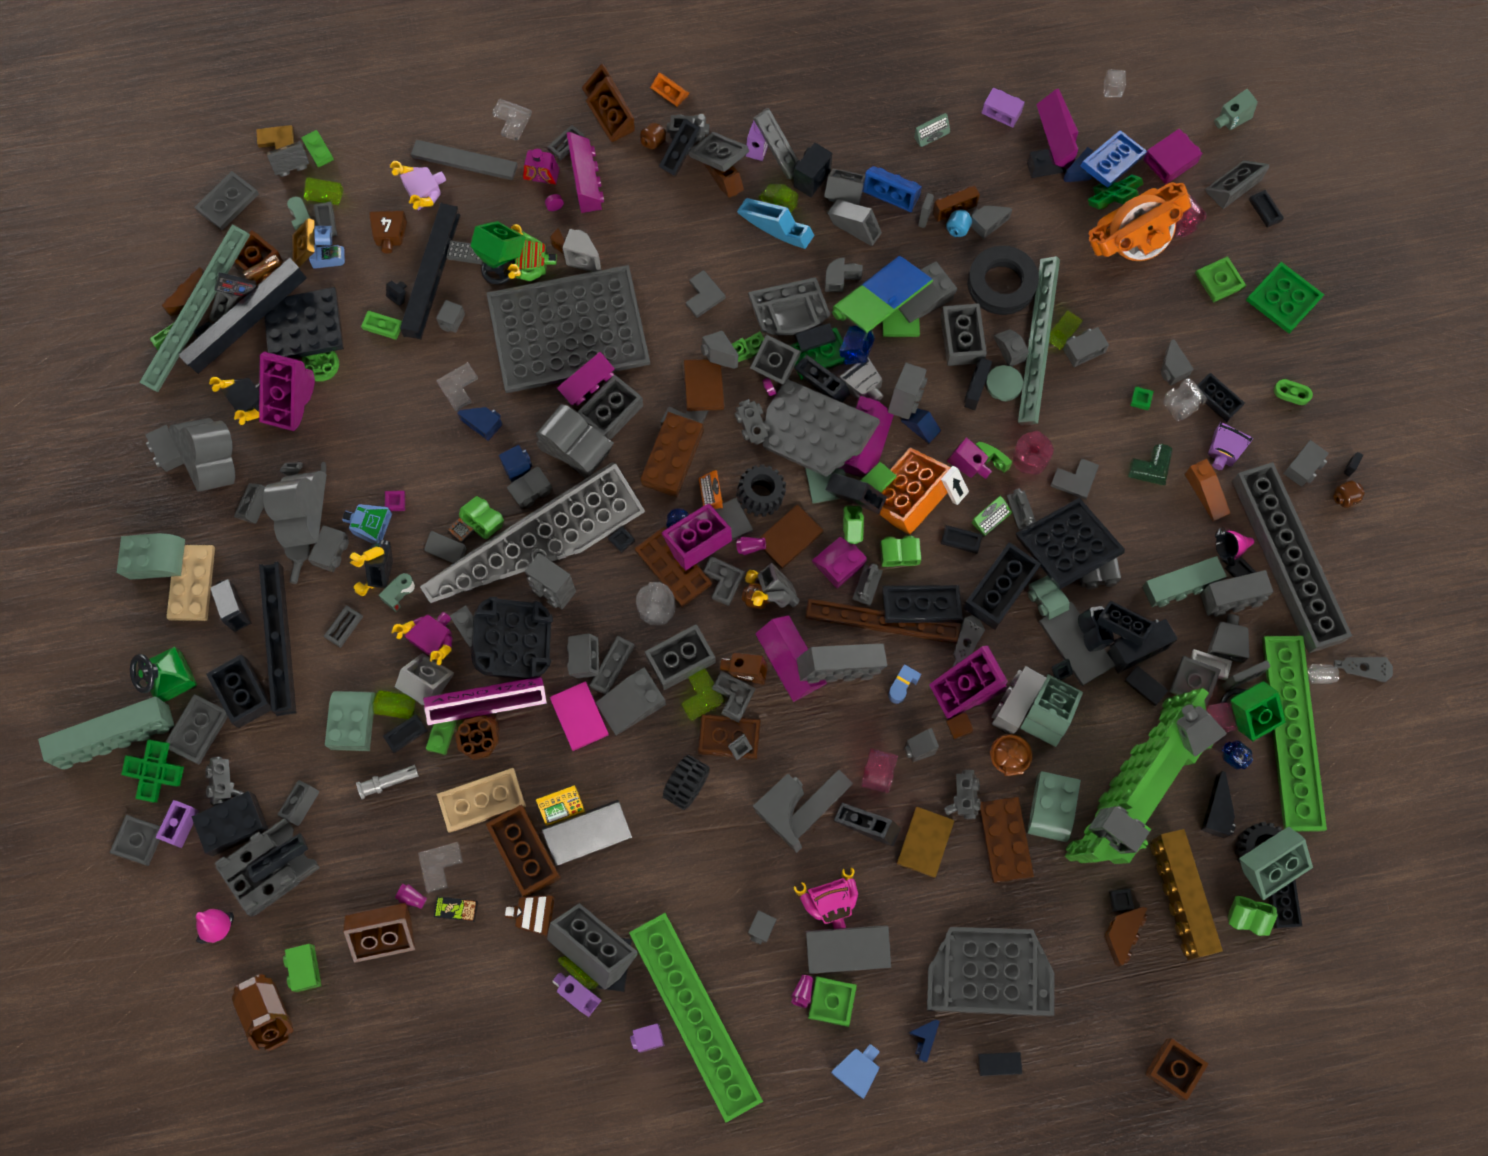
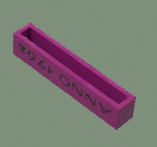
[423,676,546,725]

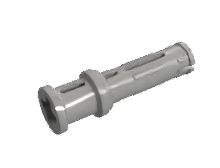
[356,764,419,799]

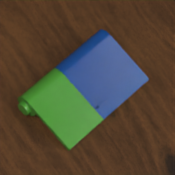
[832,256,933,333]

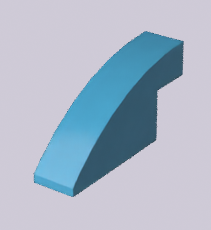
[737,198,814,249]

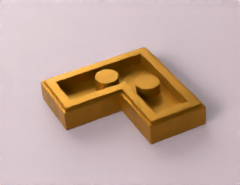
[257,125,294,149]

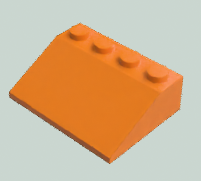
[879,448,951,535]

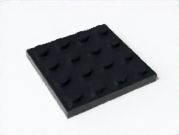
[265,287,344,359]
[1016,498,1125,590]

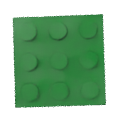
[1246,262,1324,334]

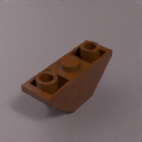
[161,267,204,316]
[1104,907,1148,966]

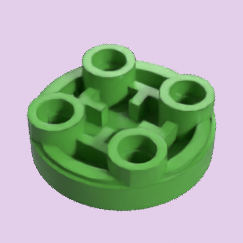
[302,351,339,381]

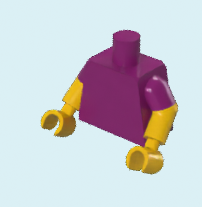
[391,612,453,665]

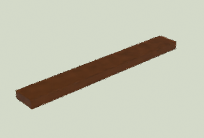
[805,599,961,644]

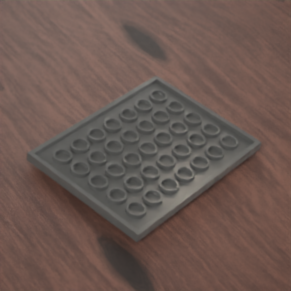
[487,265,650,393]

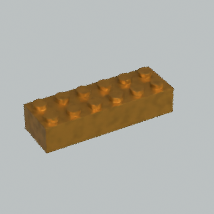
[1150,829,1223,960]

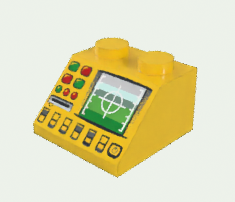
[536,785,585,826]

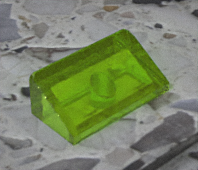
[304,177,343,205]
[373,690,416,719]
[558,956,598,990]

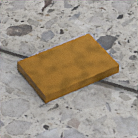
[897,807,955,878]

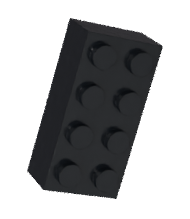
[963,542,1041,630]

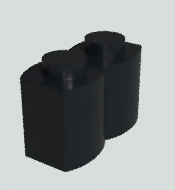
[1078,606,1114,652]

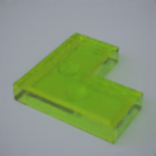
[681,668,725,721]

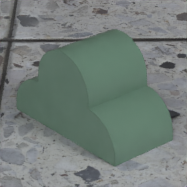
[1020,674,1083,747]

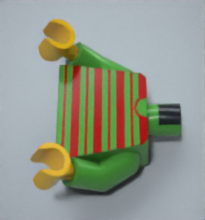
[508,224,557,282]

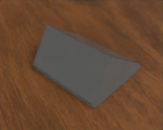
[1205,160,1269,209]

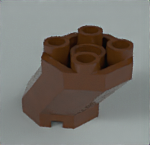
[455,713,500,760]
[232,974,293,1051]

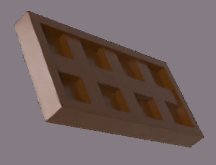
[635,526,712,607]
[979,797,1034,883]

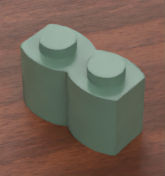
[1027,575,1070,620]

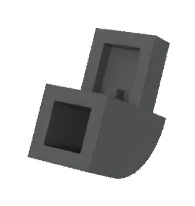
[825,258,863,292]

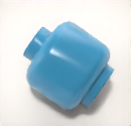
[946,210,972,237]

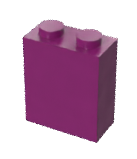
[1143,129,1202,184]

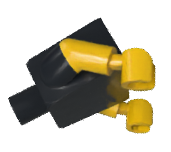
[209,377,260,425]
[350,540,393,596]

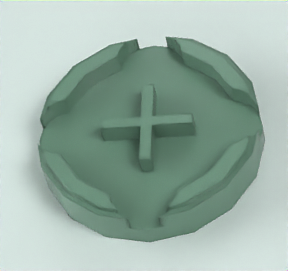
[986,365,1023,402]

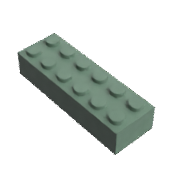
[38,696,175,769]

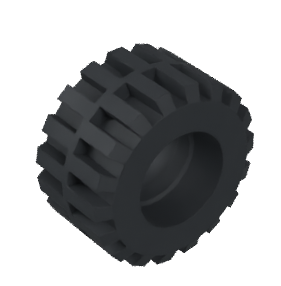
[736,464,786,517]
[663,755,710,810]
[1235,822,1282,863]

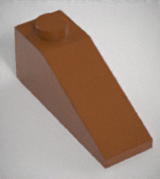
[1184,459,1230,522]

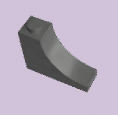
[753,774,804,853]

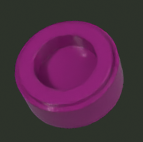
[545,194,564,211]
[762,377,776,396]

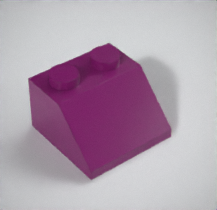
[812,537,867,589]

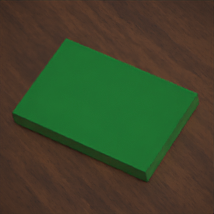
[789,327,851,380]

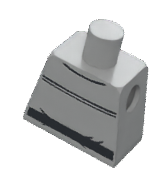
[840,356,883,401]

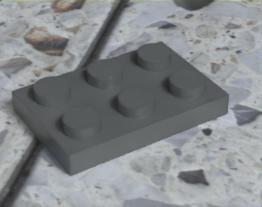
[689,132,749,172]
[194,171,259,230]
[166,694,228,765]

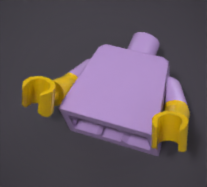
[390,161,446,210]

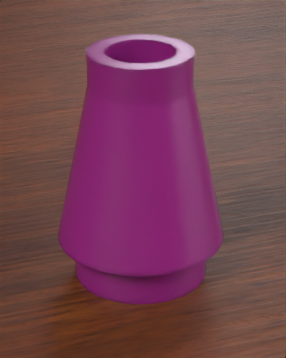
[736,537,766,556]
[395,884,427,909]
[791,975,813,1008]

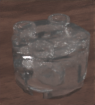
[1163,378,1207,422]
[636,582,675,625]

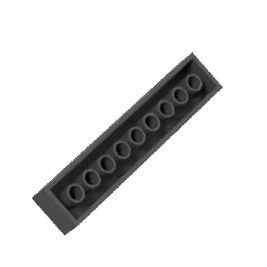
[1232,462,1352,653]

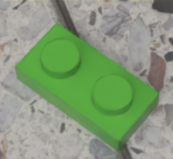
[301,130,334,168]
[361,311,402,340]
[426,720,457,755]

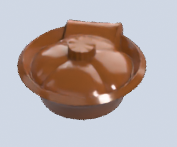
[990,734,1032,776]

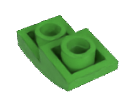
[732,332,764,362]
[976,442,1012,473]

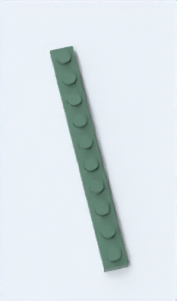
[139,224,250,392]
[1018,256,1060,426]

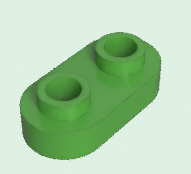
[1274,379,1313,405]

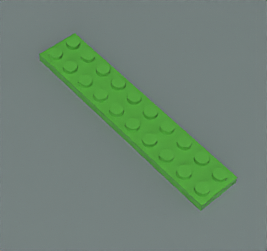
[1262,636,1327,832]
[629,913,763,1122]

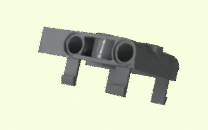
[215,819,320,917]

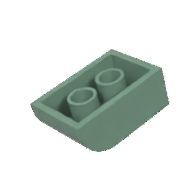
[117,533,185,580]
[325,691,376,751]
[1027,771,1081,842]

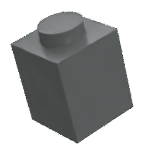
[436,300,465,333]
[748,910,777,945]

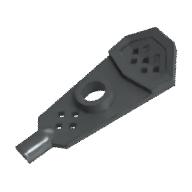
[952,615,985,668]
[1334,657,1393,682]

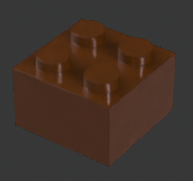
[233,230,283,286]
[1145,1038,1209,1100]

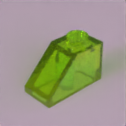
[759,184,798,213]

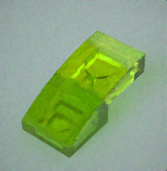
[1049,310,1083,350]

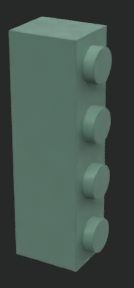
[1142,556,1227,607]

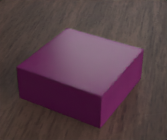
[385,491,405,511]

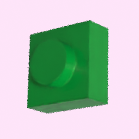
[1130,386,1154,410]

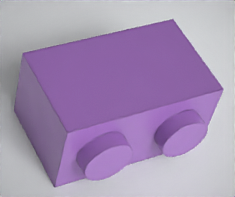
[982,88,1025,128]
[155,800,199,848]
[630,1024,665,1053]

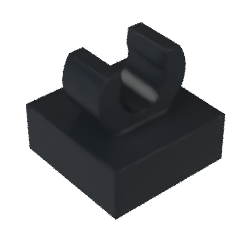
[386,280,407,306]

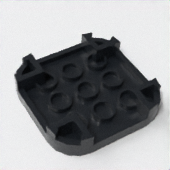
[471,597,553,679]

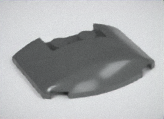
[748,277,830,335]

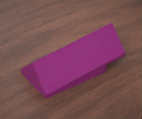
[1036,88,1078,169]
[755,615,827,702]

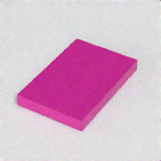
[550,681,609,751]

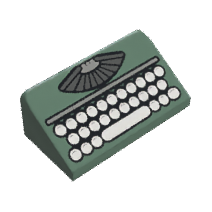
[914,113,950,147]

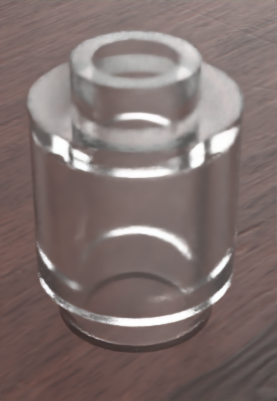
[1307,664,1339,684]

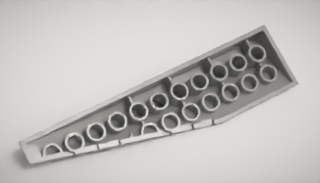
[420,462,645,603]

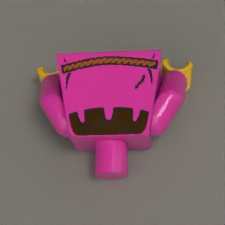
[794,868,858,929]

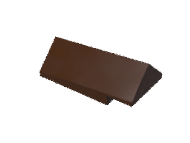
[582,64,635,142]

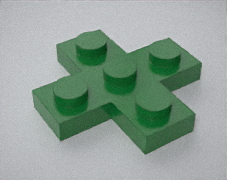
[1088,175,1144,210]
[121,739,184,803]

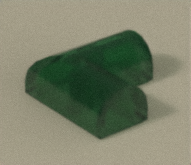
[1128,444,1173,486]

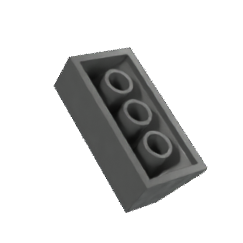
[547,903,638,990]

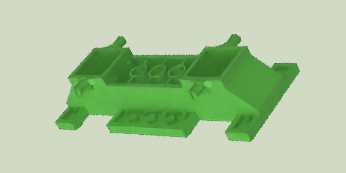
[1064,688,1213,864]

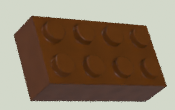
[933,185,980,222]

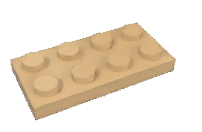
[167,545,215,621]
[437,768,526,833]

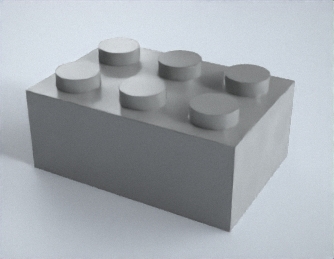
[992,666,1047,734]

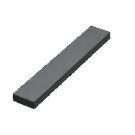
[411,140,518,180]

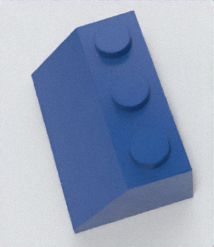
[863,166,922,212]

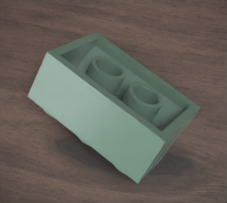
[1239,826,1313,900]

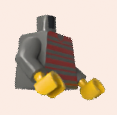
[745,563,800,608]

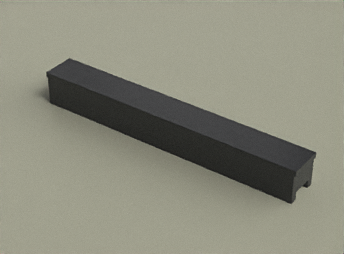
[400,202,461,340]
[179,258,307,374]
[259,562,297,716]

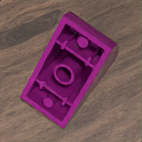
[259,352,315,431]
[929,646,1008,719]

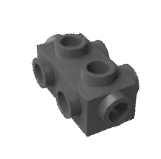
[667,114,709,142]
[734,399,770,445]
[205,757,244,806]
[944,770,981,819]

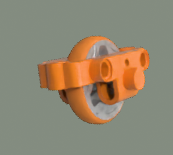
[1088,182,1191,261]

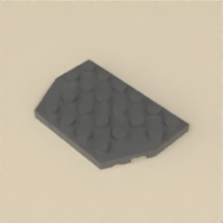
[763,379,880,477]
[927,927,1055,1017]

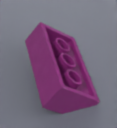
[567,132,604,213]
[840,396,894,478]

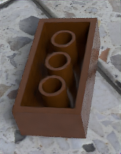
[641,412,704,498]
[486,804,561,897]

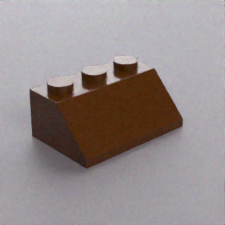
[343,903,415,963]

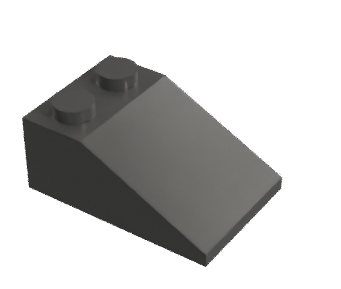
[898,261,957,323]
[596,667,666,736]

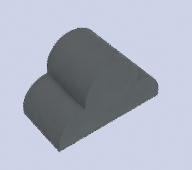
[536,404,611,472]
[169,418,235,492]
[263,471,327,548]

